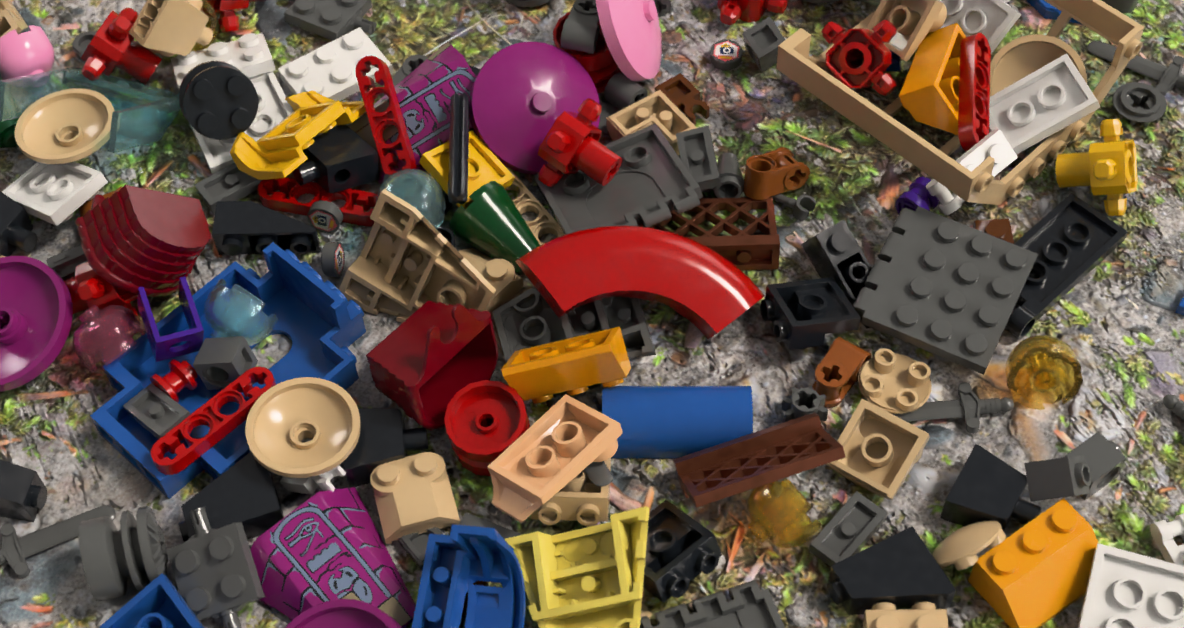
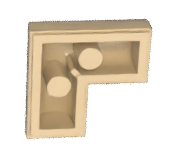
[606,90,697,155]

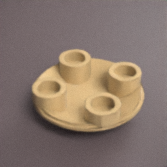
[858,348,932,414]
[932,521,1006,570]

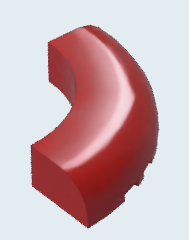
[515,226,765,339]

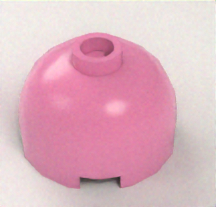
[0,25,55,87]

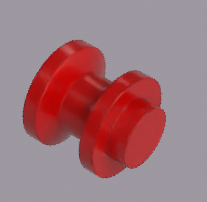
[150,359,198,403]

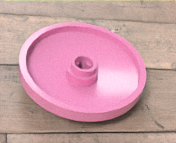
[596,0,662,82]

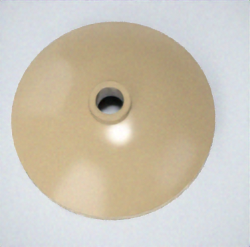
[990,34,1087,97]
[15,88,117,164]
[245,377,361,478]

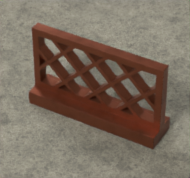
[638,197,780,270]
[673,412,846,508]

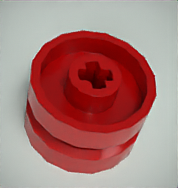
[444,380,530,476]

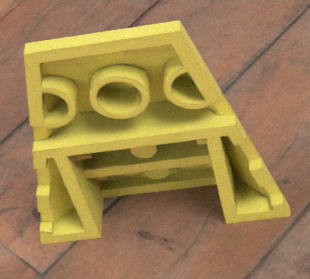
[505,506,650,628]

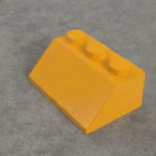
[899,23,966,135]
[501,326,631,403]
[968,498,1098,628]

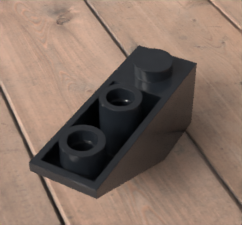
[212,201,321,256]
[801,220,872,329]

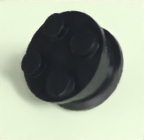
[178,61,258,140]

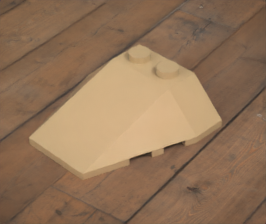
[339,189,496,323]

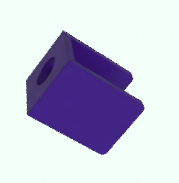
[138,276,204,362]

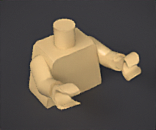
[129,0,213,57]

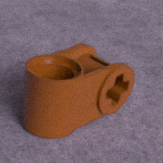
[743,147,810,200]
[812,337,872,408]

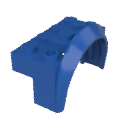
[412,524,526,628]

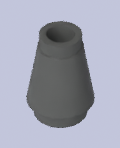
[712,152,744,198]

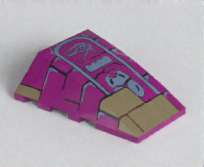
[348,41,476,184]
[250,487,416,628]

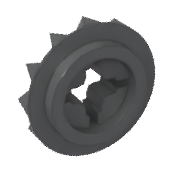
[1112,82,1167,127]

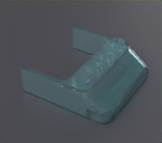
[0,67,180,153]

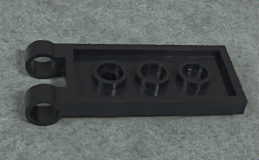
[1005,193,1128,339]

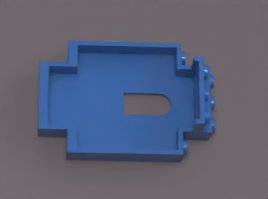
[90,242,366,499]

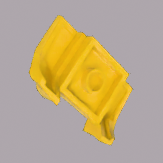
[230,91,366,180]

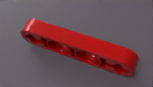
[958,33,991,152]
[355,55,417,175]
[258,178,379,226]
[151,366,276,475]

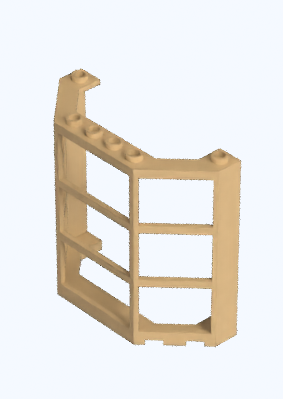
[776,0,1144,205]

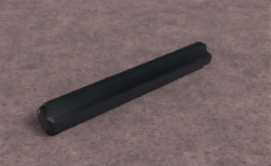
[448,93,469,205]

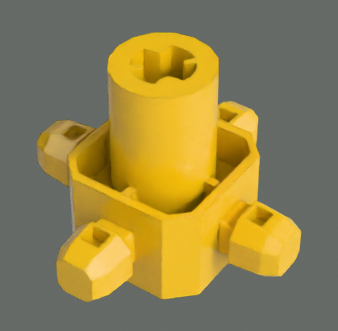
[1055,118,1138,216]

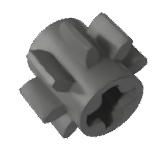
[782,386,828,422]

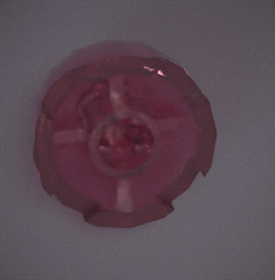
[72,305,146,373]

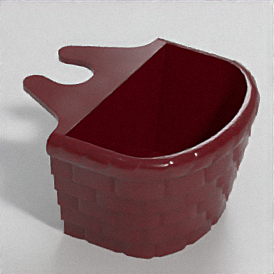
[75,185,211,297]
[366,300,499,431]

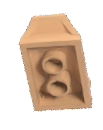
[487,394,623,523]

